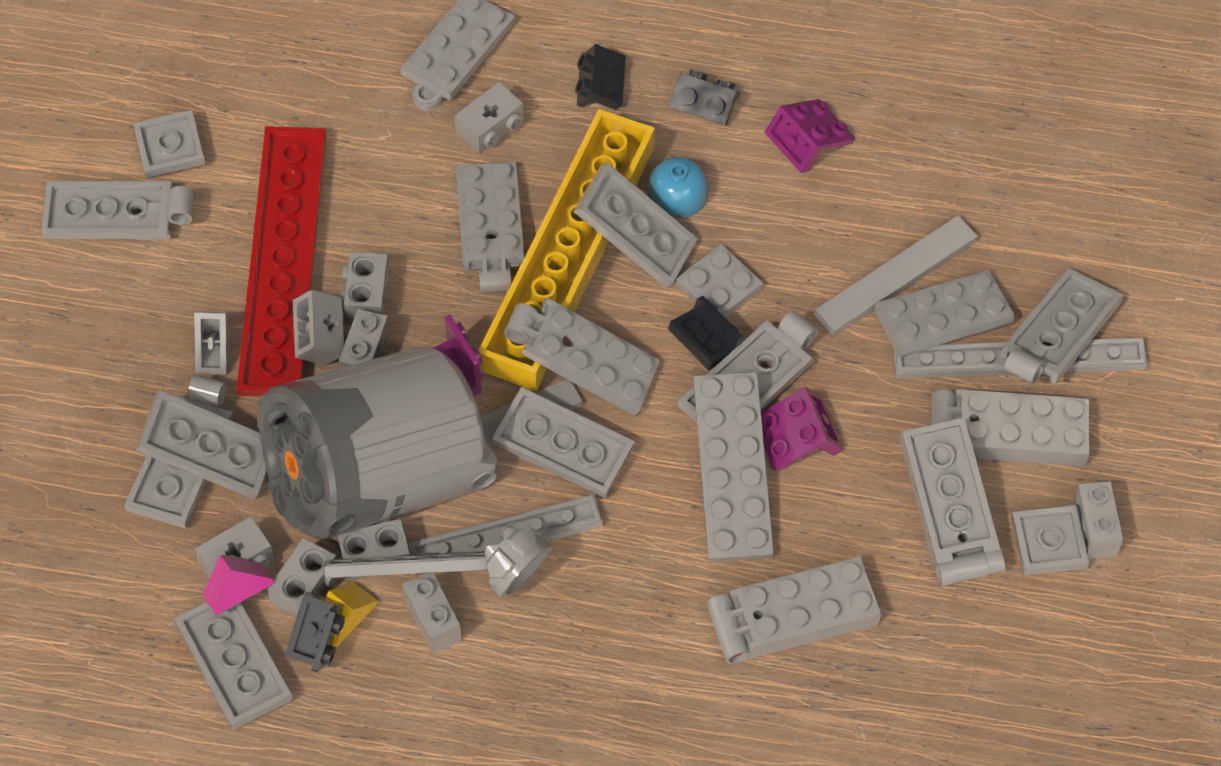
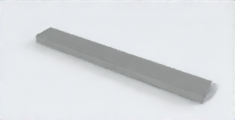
[893,337,1147,379]

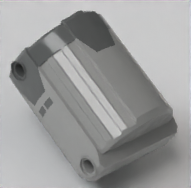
[257,347,498,539]

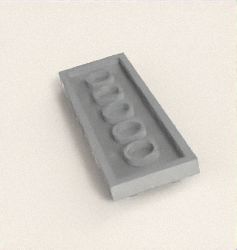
[693,372,774,562]

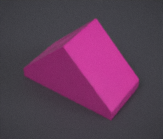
[203,555,274,615]

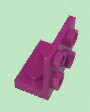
[764,99,855,173]
[432,314,484,396]
[761,387,844,471]

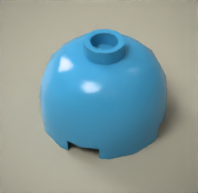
[648,157,708,219]

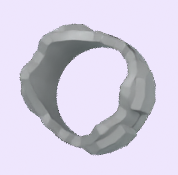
[485,527,552,599]

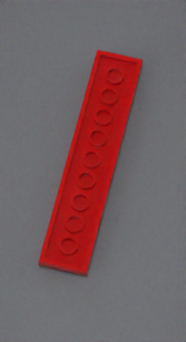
[236,126,326,397]

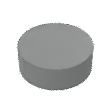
[413,84,443,111]

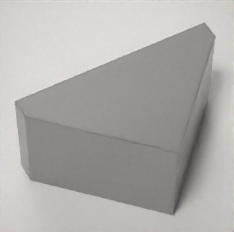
[194,311,232,374]

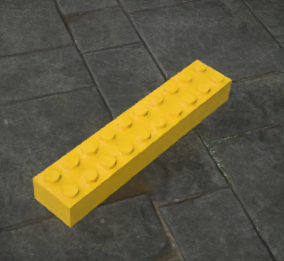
[478,109,655,392]

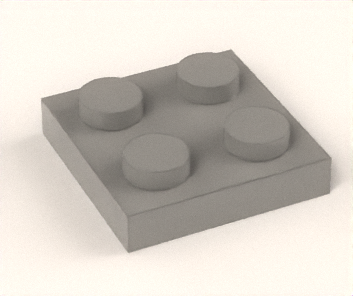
[133,110,206,178]
[675,244,763,318]
[1011,505,1089,576]

